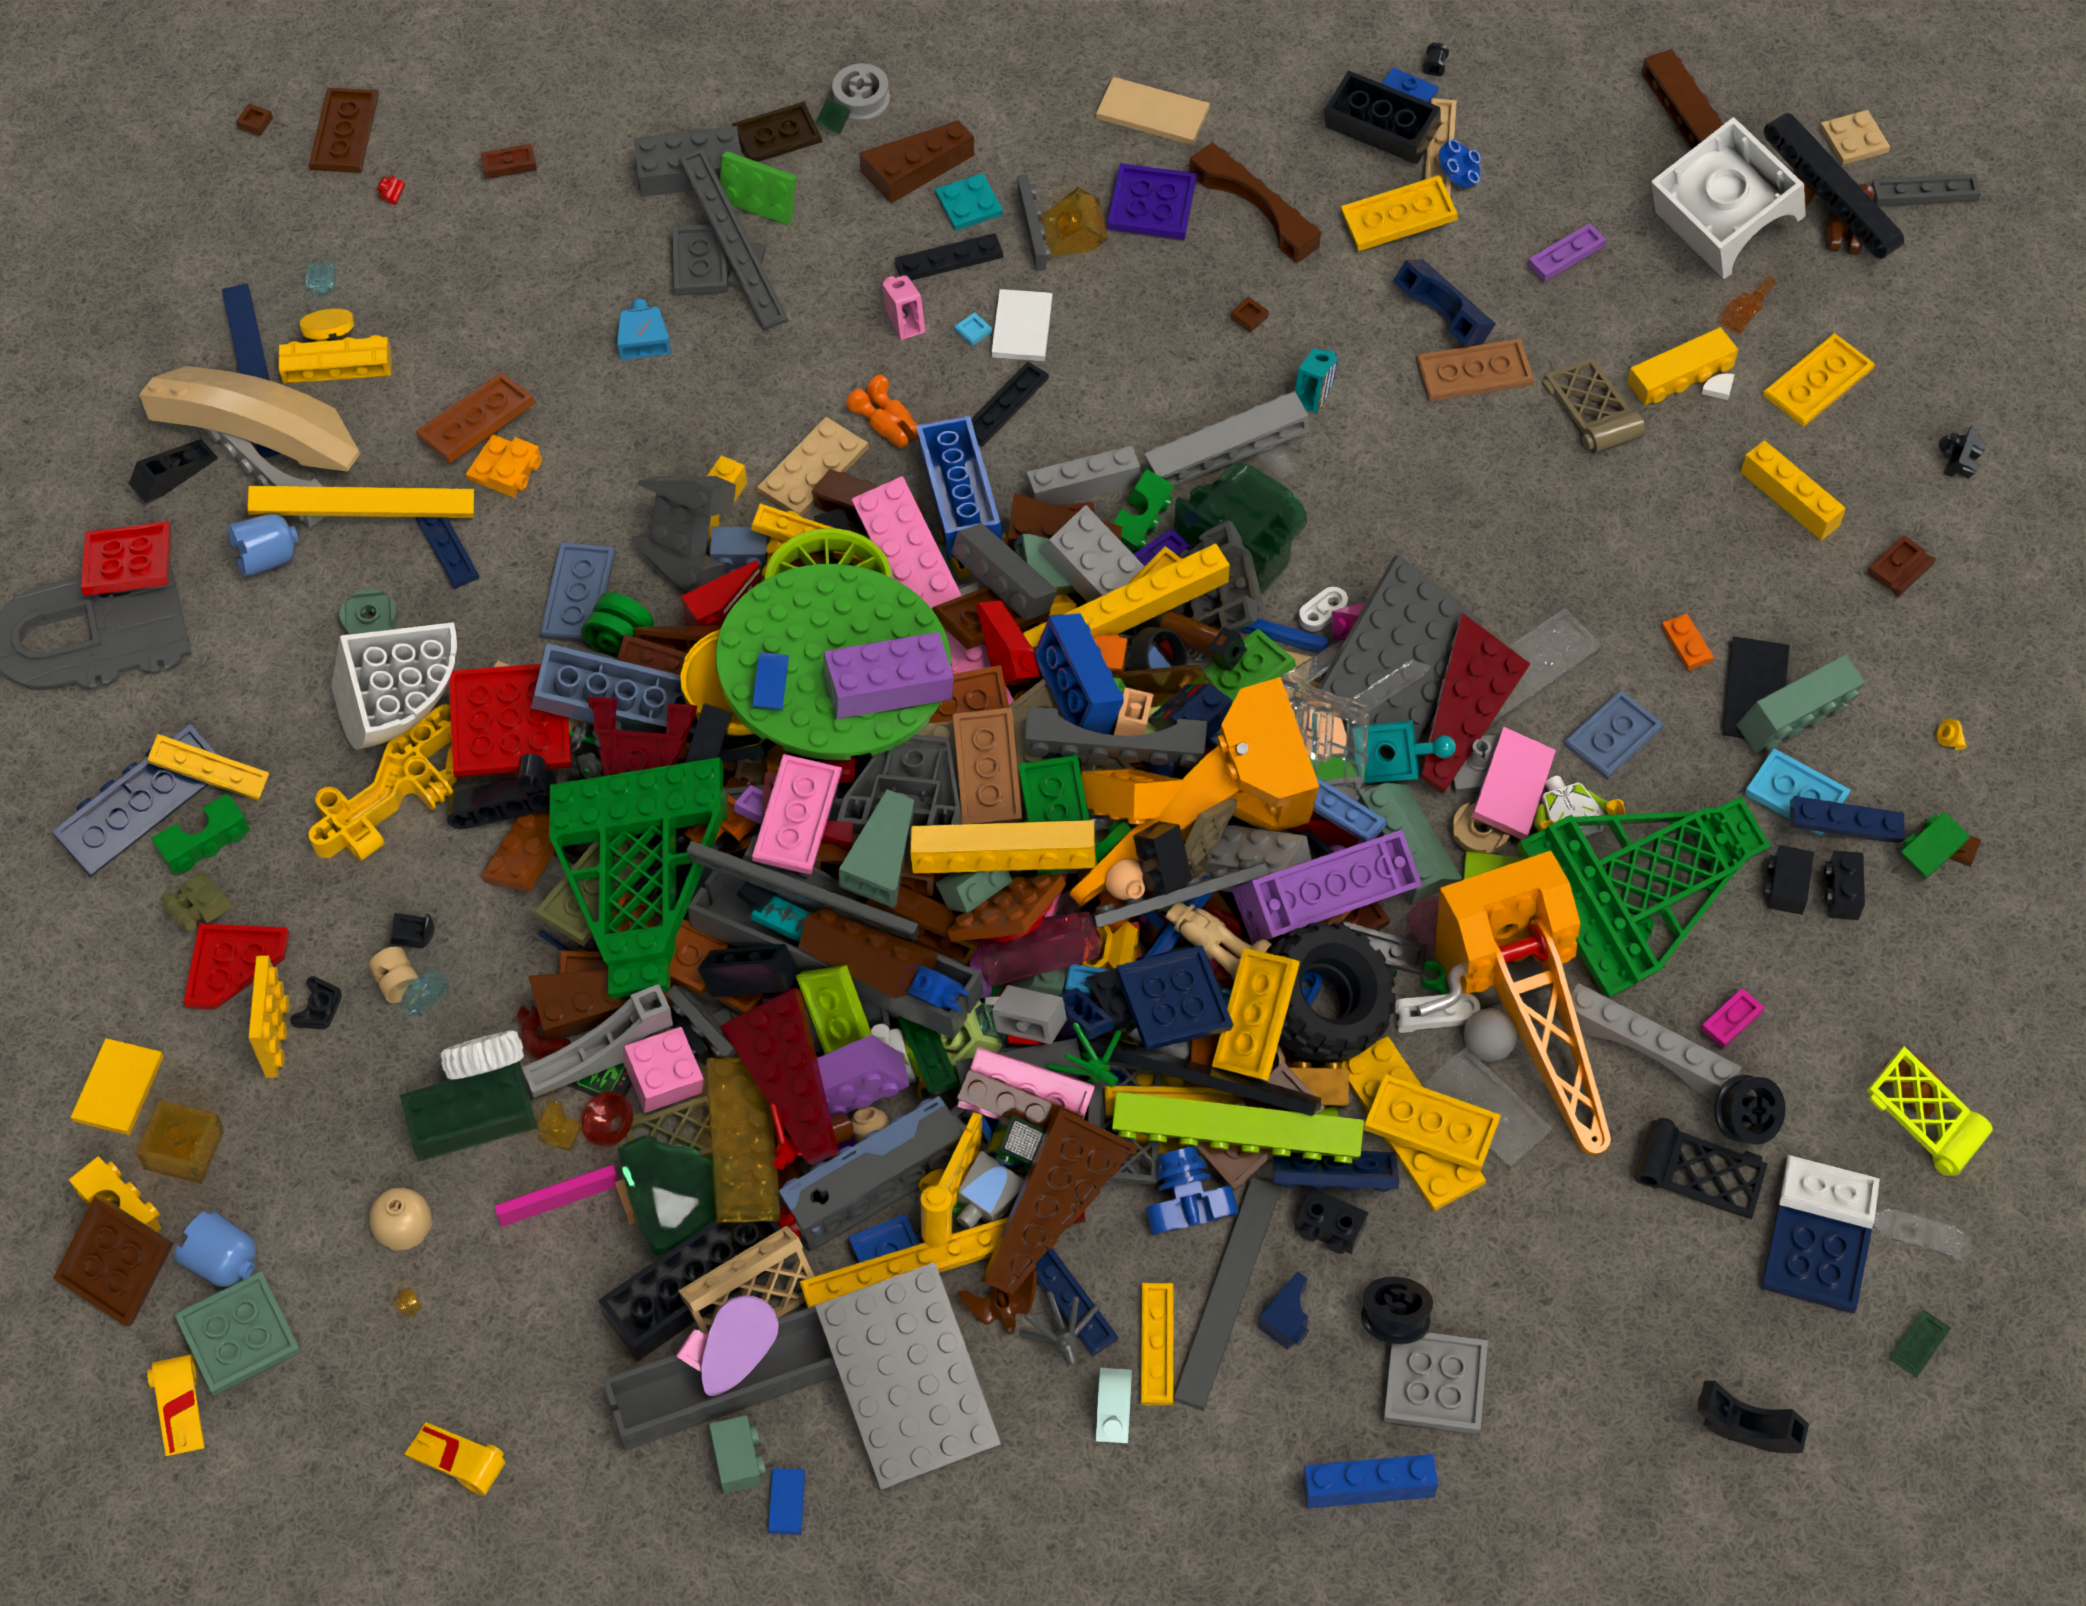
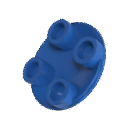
[1439,139,1481,188]

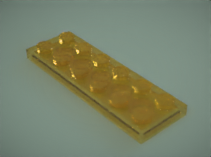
[706,1058,780,1222]

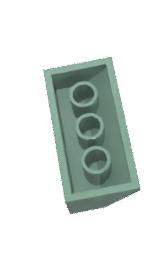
[1358,783,1463,904]

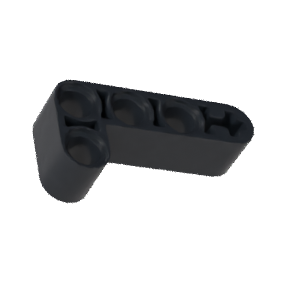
[447,753,557,829]

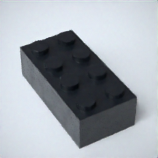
[1324,70,1441,164]

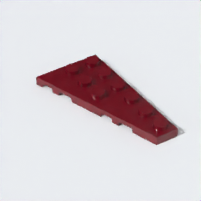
[1419,613,1530,794]
[720,988,839,1165]

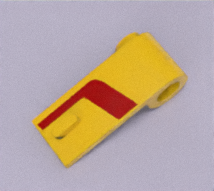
[147,1354,205,1456]
[405,1422,506,1497]

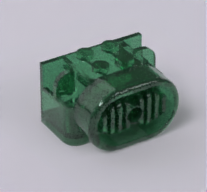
[1174,463,1307,594]

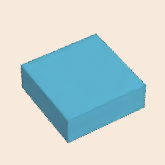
[954,312,992,346]

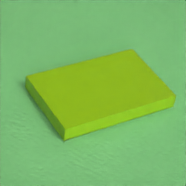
[796,965,872,1055]

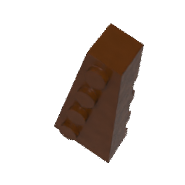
[811,469,927,535]
[798,909,938,999]

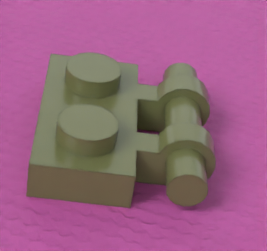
[161,871,232,931]

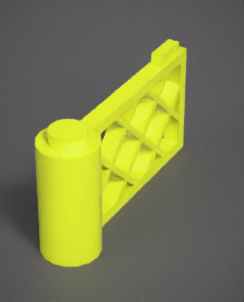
[1866,1046,1993,1176]

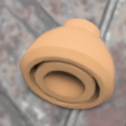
[1106,859,1146,900]

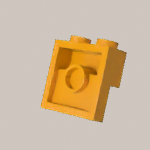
[465,434,542,498]

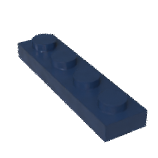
[1790,796,1905,843]

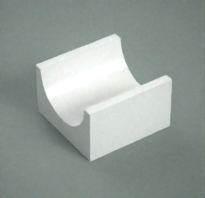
[1651,117,1806,279]

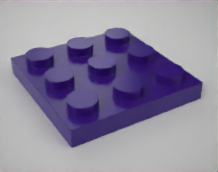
[1107,163,1197,240]

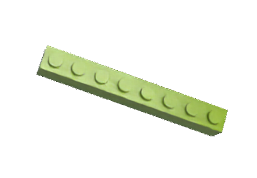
[1112,1092,1364,1164]

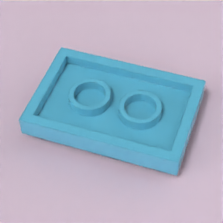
[1744,748,1851,837]

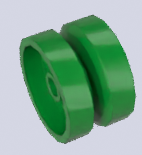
[581,592,655,658]

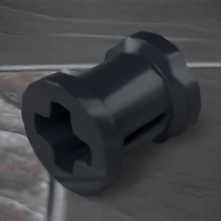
[1423,43,1449,77]

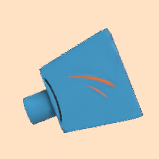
[618,299,671,360]

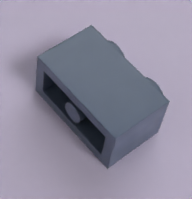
[710,527,769,572]

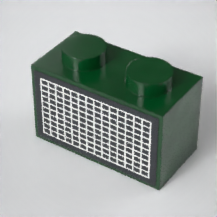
[988,1115,1046,1174]

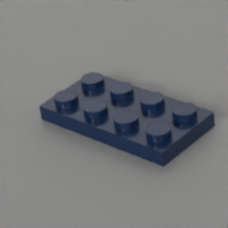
[1273,1151,1399,1192]

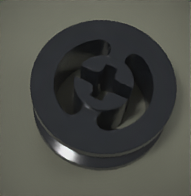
[1714,1074,1786,1145]
[1361,1276,1433,1344]

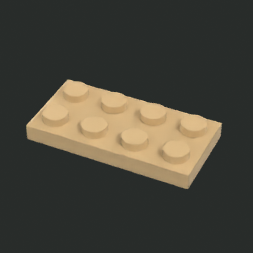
[757,417,869,517]

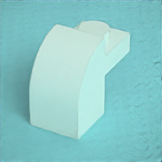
[1096,1368,1132,1443]

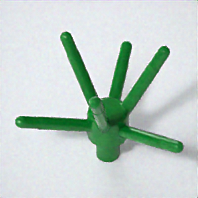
[1046,1022,1121,1088]

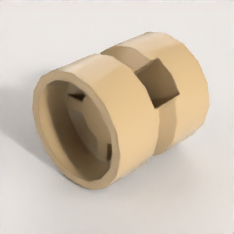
[369,946,421,1004]

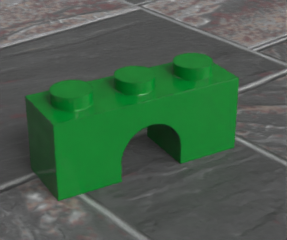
[1113,469,1174,554]
[151,793,250,876]

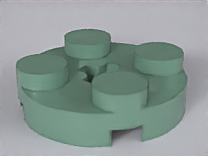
[340,589,398,635]

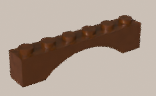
[1189,142,1321,264]

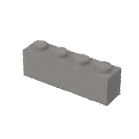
[1027,446,1140,505]

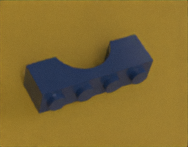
[1393,259,1496,346]

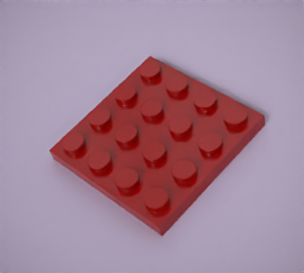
[449,664,572,777]

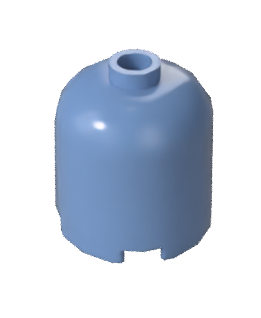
[227,514,299,577]
[174,1210,257,1287]

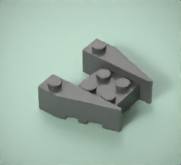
[631,476,736,591]

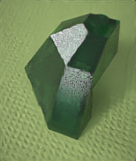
[618,1135,744,1256]

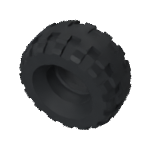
[1267,922,1396,1065]

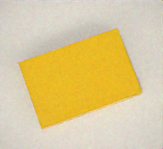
[70,1038,164,1136]

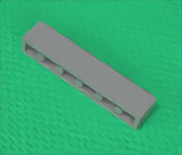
[1145,391,1310,487]

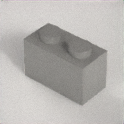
[992,985,1067,1044]

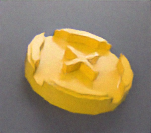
[300,308,354,340]

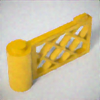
[921,1112,982,1246]

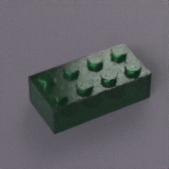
[400,1061,538,1162]

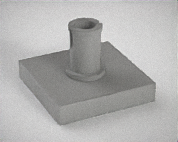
[1452,735,1499,794]

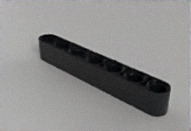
[1763,113,1904,259]

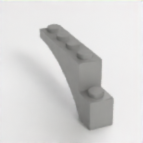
[522,984,673,1098]

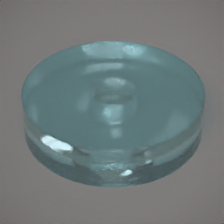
[402,971,449,1015]

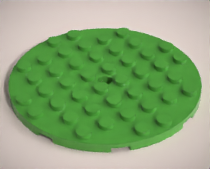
[716,564,951,760]

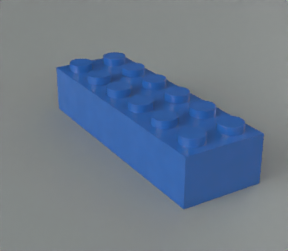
[916,416,1003,558]

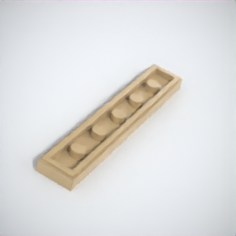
[1425,98,1457,196]

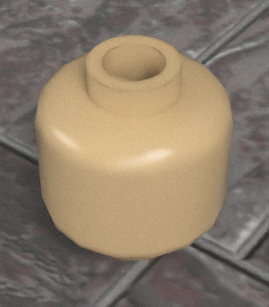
[851,1107,890,1145]

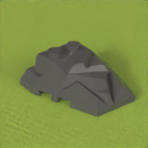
[1153,521,1263,641]

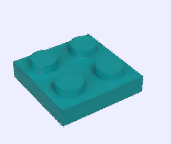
[935,173,1003,231]

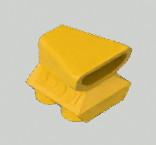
[1082,921,1139,970]

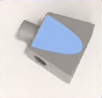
[956,1150,1025,1229]

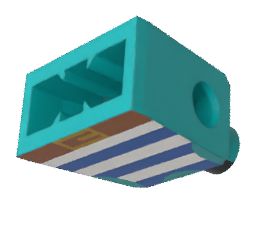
[1295,348,1338,414]

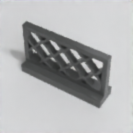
[1084,1056,1161,1185]

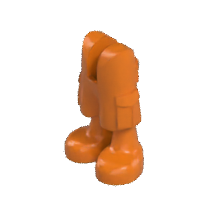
[846,374,918,449]

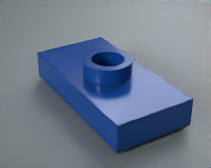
[1382,68,1438,103]

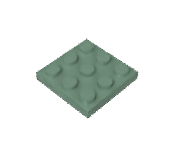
[174,1271,301,1397]

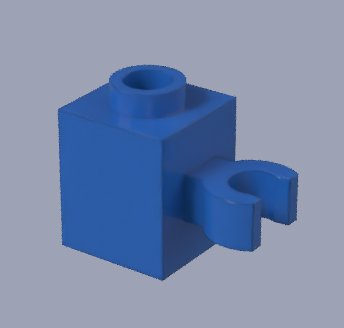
[907,965,969,1012]

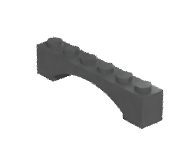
[1025,707,1207,768]

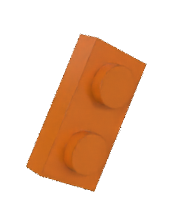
[1661,614,1714,671]

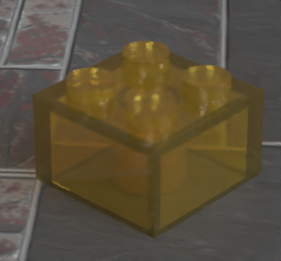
[136,1100,224,1184]

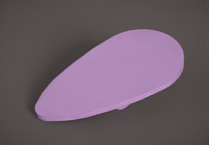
[701,1296,779,1396]

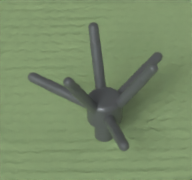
[1019,1291,1100,1364]

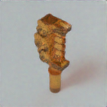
[1721,277,1776,335]

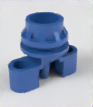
[1145,1146,1239,1235]

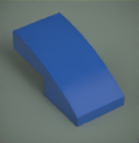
[753,652,789,711]

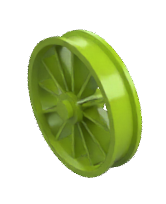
[765,528,891,579]

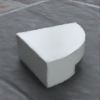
[1702,373,1735,400]

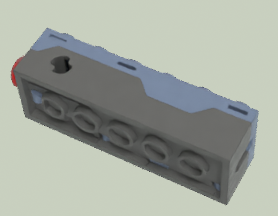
[777,1096,964,1252]

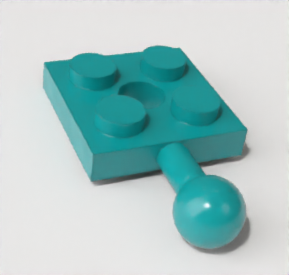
[1354,720,1456,784]

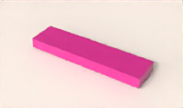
[494,1165,618,1227]

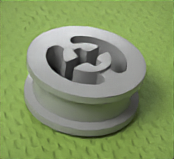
[832,63,890,121]

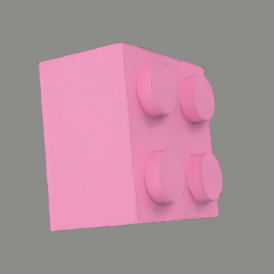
[623,1027,704,1113]

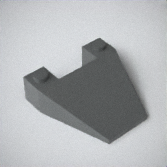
[837,735,962,835]

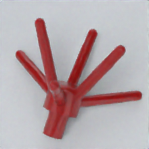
[766,1103,837,1170]

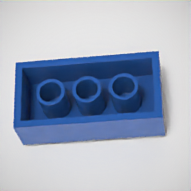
[1034,613,1124,735]

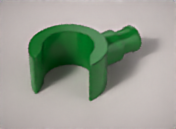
[1420,961,1450,995]

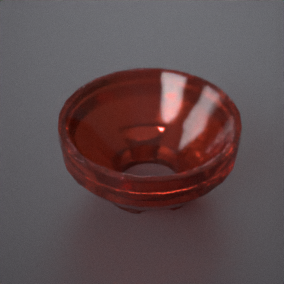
[581,1091,633,1147]

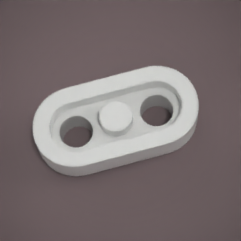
[1299,587,1348,632]

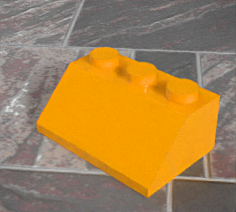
[1082,768,1184,824]

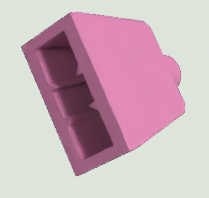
[882,275,925,340]

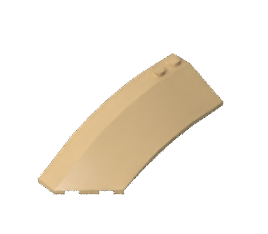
[139,366,360,472]

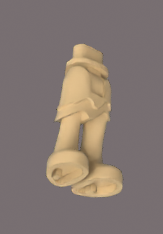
[1165,902,1272,981]

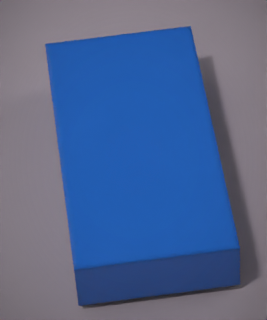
[768,1468,805,1535]

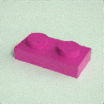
[1701,988,1765,1049]

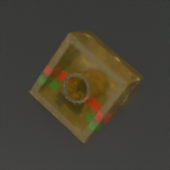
[1041,187,1108,257]

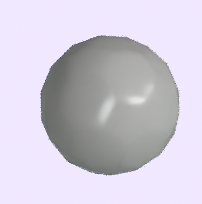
[1463,1008,1517,1062]

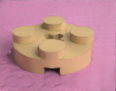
[1452,802,1510,854]

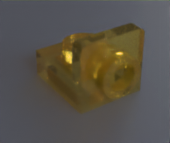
[537,1100,582,1151]

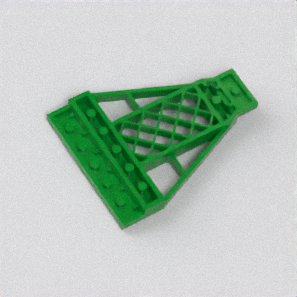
[549,757,727,999]
[1516,796,1771,998]

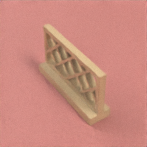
[679,1226,815,1333]

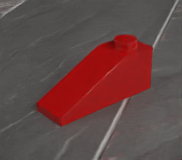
[976,601,1040,687]

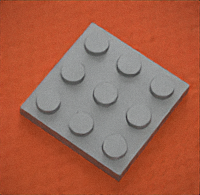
[1383,1333,1488,1434]

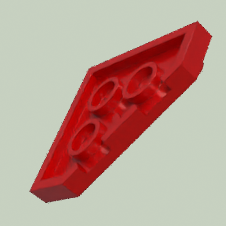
[183,923,289,1009]

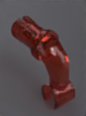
[517,1005,571,1060]

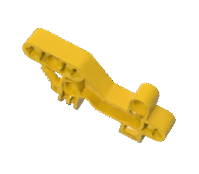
[309,704,457,862]

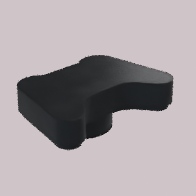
[290,976,342,1030]

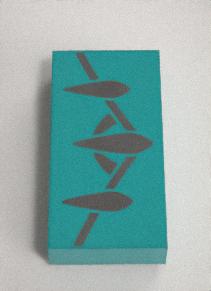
[751,897,811,942]

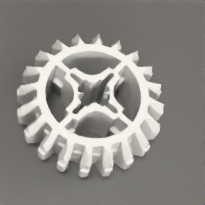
[441,1030,524,1079]

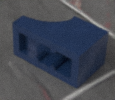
[1059,988,1113,1040]
[1258,1271,1309,1350]

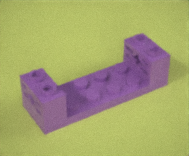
[1232,830,1423,945]

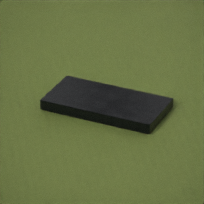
[1723,636,1790,739]

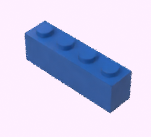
[1302,1454,1438,1509]

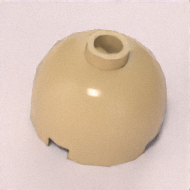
[369,1187,432,1251]

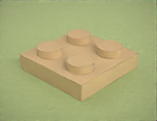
[1820,110,1890,165]

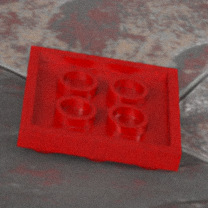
[81,521,171,596]

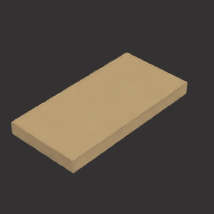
[1096,77,1210,145]

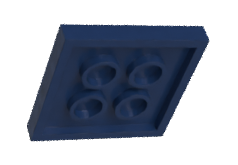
[1115,945,1233,1051]
[1761,1205,1873,1314]

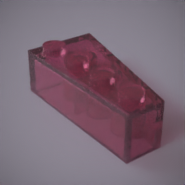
[974,911,1103,987]

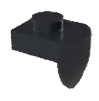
[390,913,435,948]

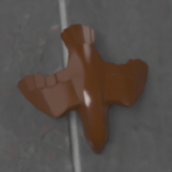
[958,1260,1037,1334]

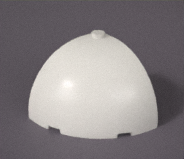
[331,622,457,749]

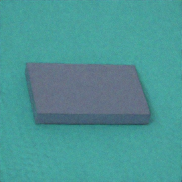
[1564,690,1664,779]

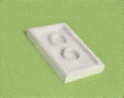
[992,289,1052,361]
[1779,1155,1880,1229]

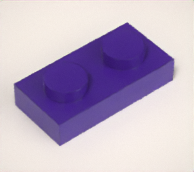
[1133,529,1190,566]

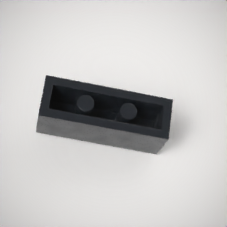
[698,944,800,997]

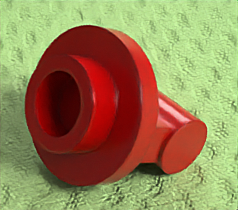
[376,174,405,205]

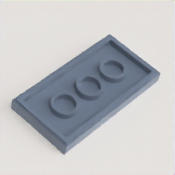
[540,542,616,643]

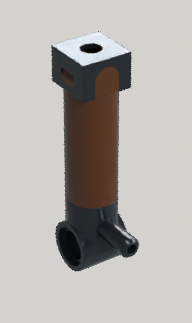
[1136,610,1247,671]

